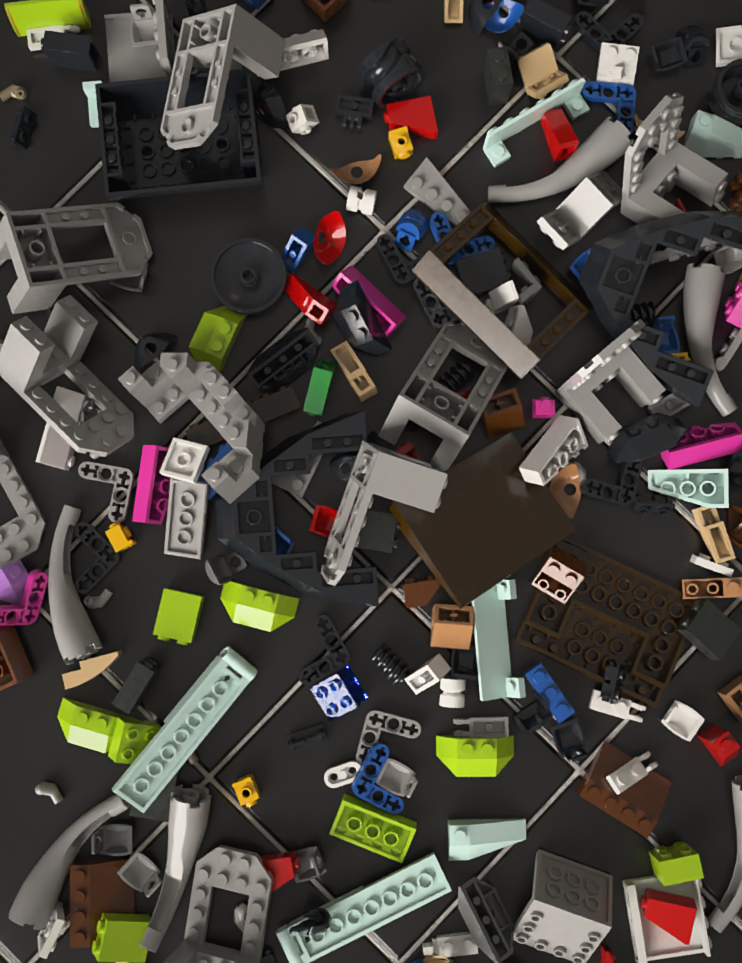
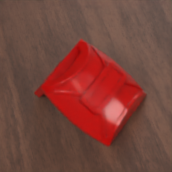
[309,505,351,538]

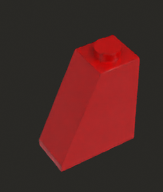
[383,96,438,139]
[540,108,579,163]
[697,723,740,767]
[260,851,301,893]
[640,888,697,945]

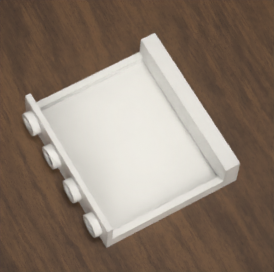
[622,875,712,963]

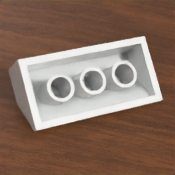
[257,29,329,77]
[35,386,90,471]

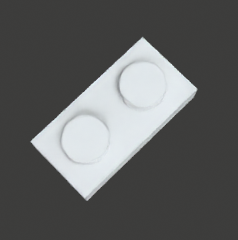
[690,553,734,577]

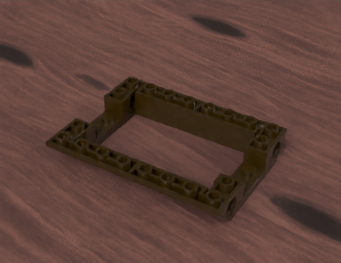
[411,202,593,380]

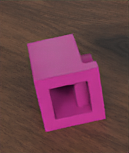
[532,397,555,418]

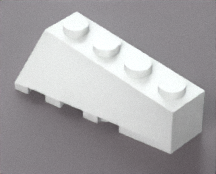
[519,415,588,486]

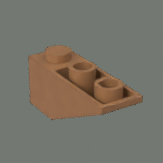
[682,577,742,599]

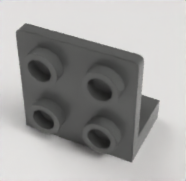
[509,258,542,306]

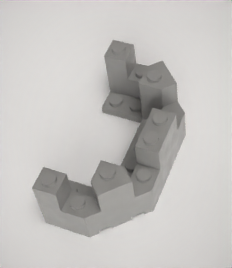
[118,353,265,504]

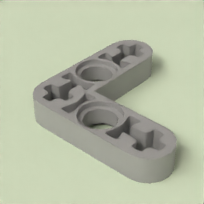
[78,462,135,523]
[356,709,421,765]

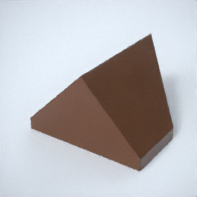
[726,503,742,548]

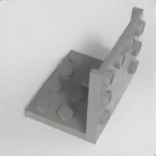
[104,0,175,82]
[513,849,613,963]

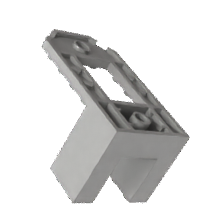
[160,4,286,150]
[620,92,728,224]
[0,202,153,314]
[0,295,134,457]
[554,319,666,444]
[378,322,507,472]
[0,439,47,568]
[321,440,448,586]
[163,844,274,963]

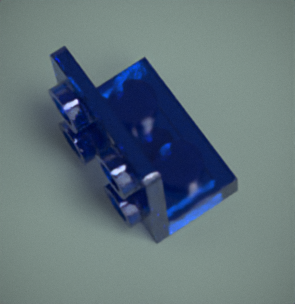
[310,665,368,721]

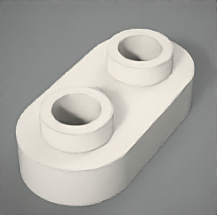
[324,760,361,788]

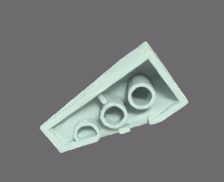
[683,110,742,159]
[648,468,729,508]
[448,818,526,861]

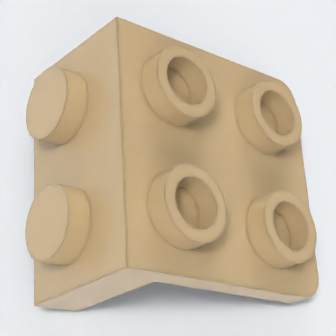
[517,43,569,99]

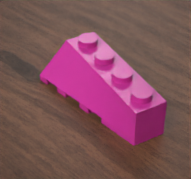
[332,265,406,339]
[660,422,742,470]
[132,445,171,525]

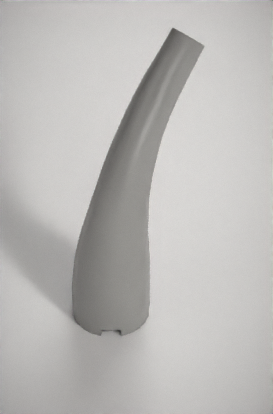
[488,117,634,203]
[683,263,738,417]
[48,505,103,665]
[707,775,742,933]
[140,784,211,953]
[8,794,131,930]

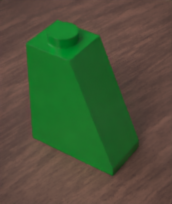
[303,359,338,416]

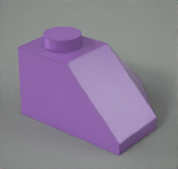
[0,559,37,605]

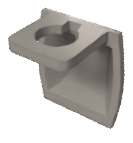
[130,3,158,48]
[713,245,742,275]
[375,758,418,798]
[117,851,162,897]

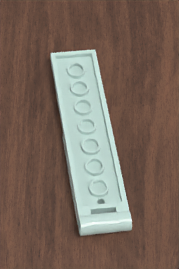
[112,646,258,813]
[275,852,452,963]

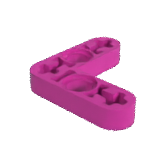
[0,569,48,626]

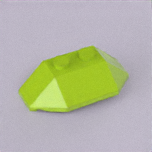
[189,306,247,374]
[220,581,300,632]
[57,697,137,753]
[436,735,514,777]

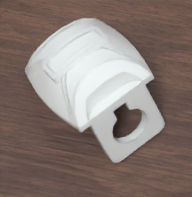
[661,700,705,742]

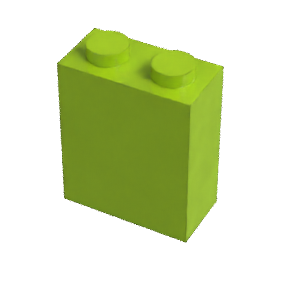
[153,588,205,645]
[92,913,151,963]

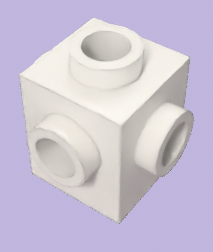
[286,104,319,135]

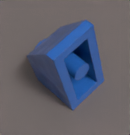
[281,227,315,273]

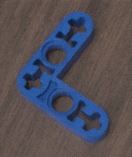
[581,81,636,138]
[429,212,495,264]
[351,742,404,814]

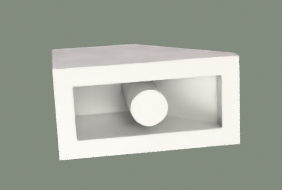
[485,280,519,314]
[504,304,533,346]
[404,653,451,694]

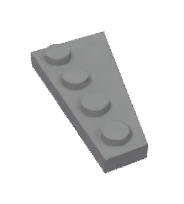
[404,157,471,227]
[272,421,323,498]

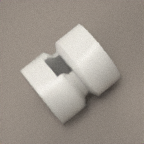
[346,186,377,216]
[439,677,466,708]

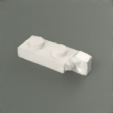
[422,931,478,957]

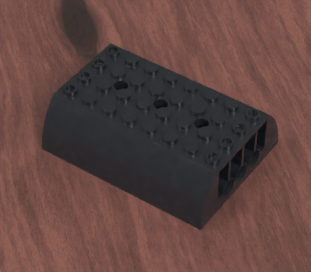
[95,68,264,201]

